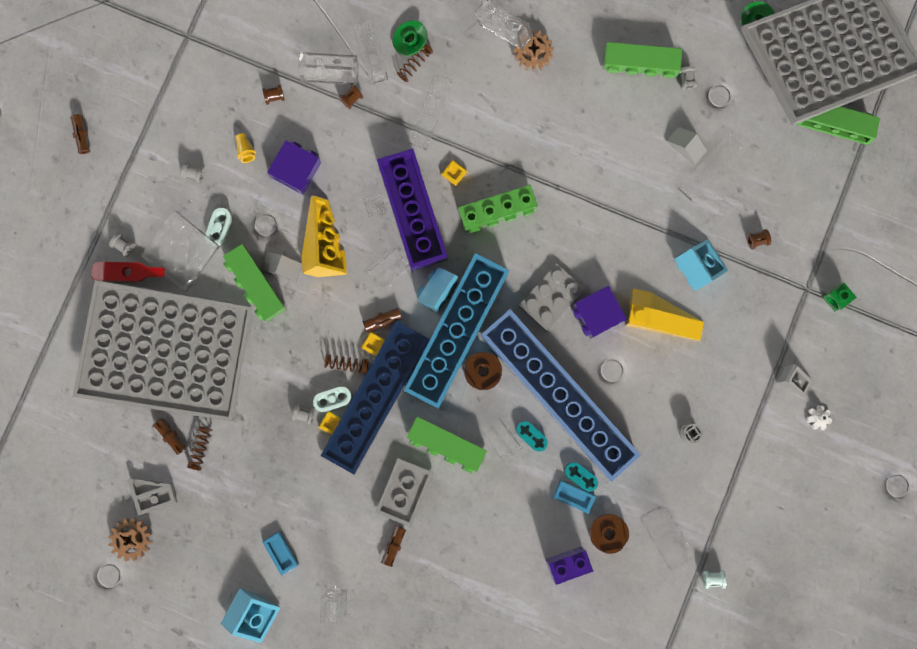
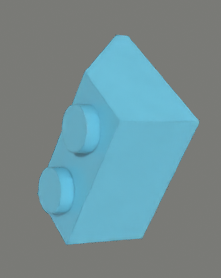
[675,239,728,291]
[417,267,458,313]
[221,588,280,643]

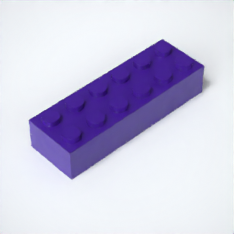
[377,148,448,272]

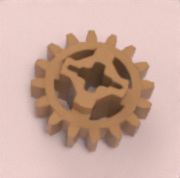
[513,29,554,72]
[108,518,153,561]

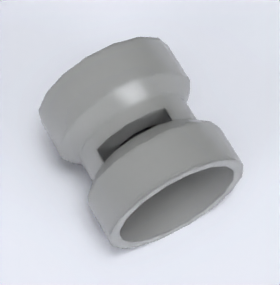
[679,424,703,443]

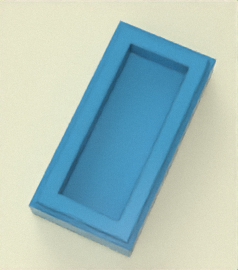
[552,480,596,514]
[262,531,299,576]

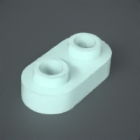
[206,208,232,246]
[313,387,352,412]

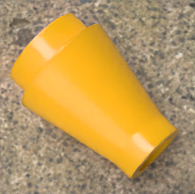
[235,133,256,163]

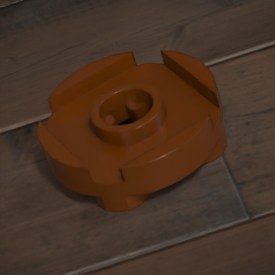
[464,352,502,390]
[589,514,629,554]

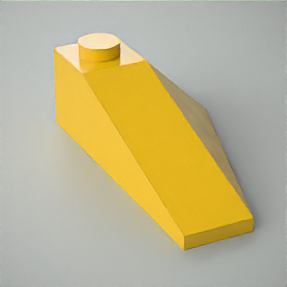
[302,195,347,277]
[625,288,704,341]

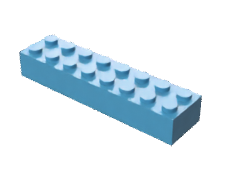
[404,253,510,409]

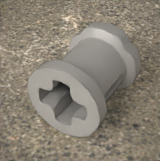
[679,66,698,90]
[181,162,205,184]
[109,233,136,257]
[292,403,316,425]

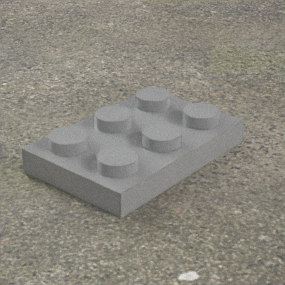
[518,263,585,332]
[375,458,433,527]

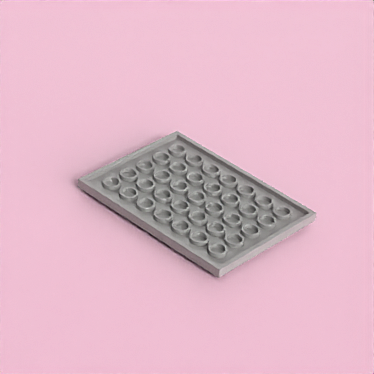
[741,0,917,126]
[72,280,252,421]

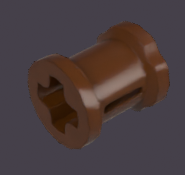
[262,84,285,105]
[339,84,363,110]
[747,229,771,250]

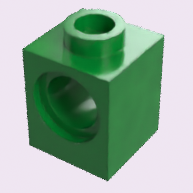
[823,282,857,312]

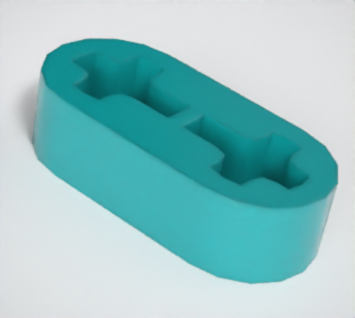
[516,421,548,452]
[564,462,598,492]

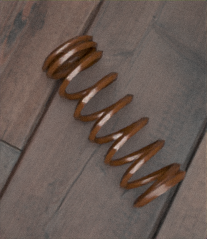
[397,43,433,82]
[324,353,368,374]
[186,426,213,471]

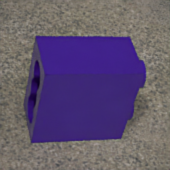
[267,140,321,195]
[572,286,627,339]
[545,547,594,585]

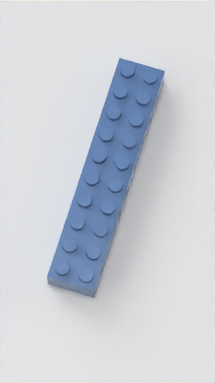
[480,309,641,482]

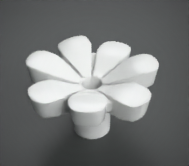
[807,405,832,430]

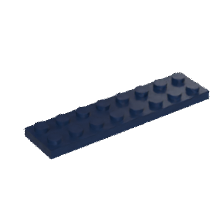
[320,321,430,475]

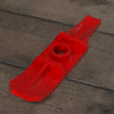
[91,262,165,282]

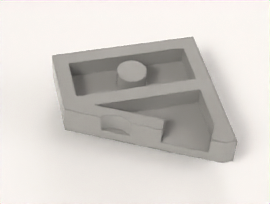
[127,479,177,516]

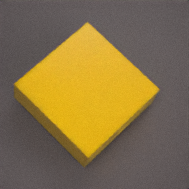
[441,160,468,187]
[361,332,385,356]
[318,411,341,435]

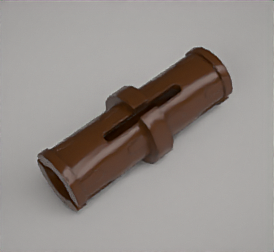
[70,114,91,154]
[362,307,402,332]
[152,418,187,455]
[381,525,406,567]

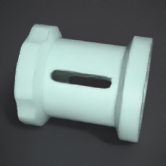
[703,571,726,589]

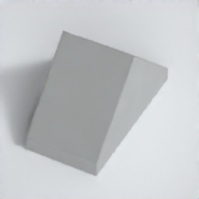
[666,127,707,166]
[260,252,302,282]
[777,364,812,397]

